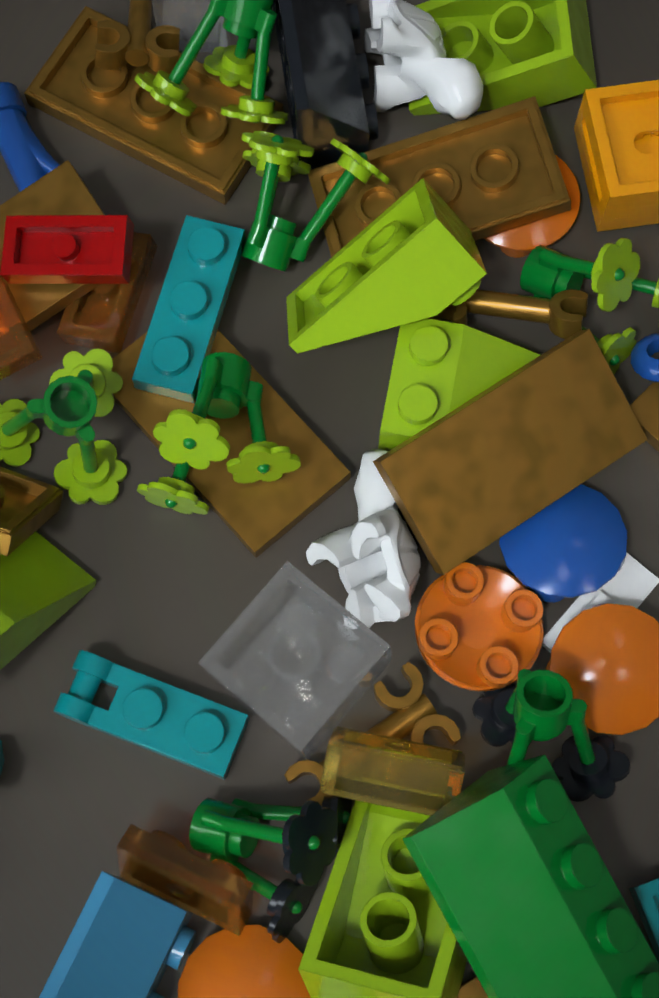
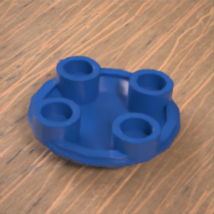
[499,484,627,603]

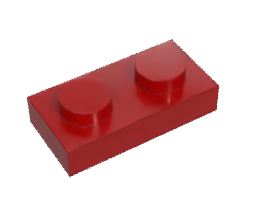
[0,215,134,284]

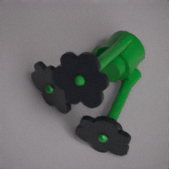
[472,669,631,802]
[189,779,352,943]

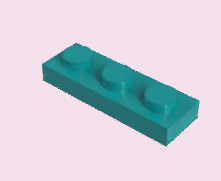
[132,215,246,403]

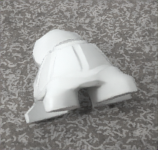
[364,0,483,120]
[306,448,421,635]

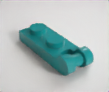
[53,650,249,780]

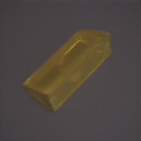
[320,726,465,816]

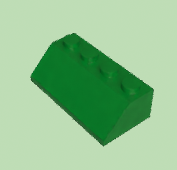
[403,754,659,998]

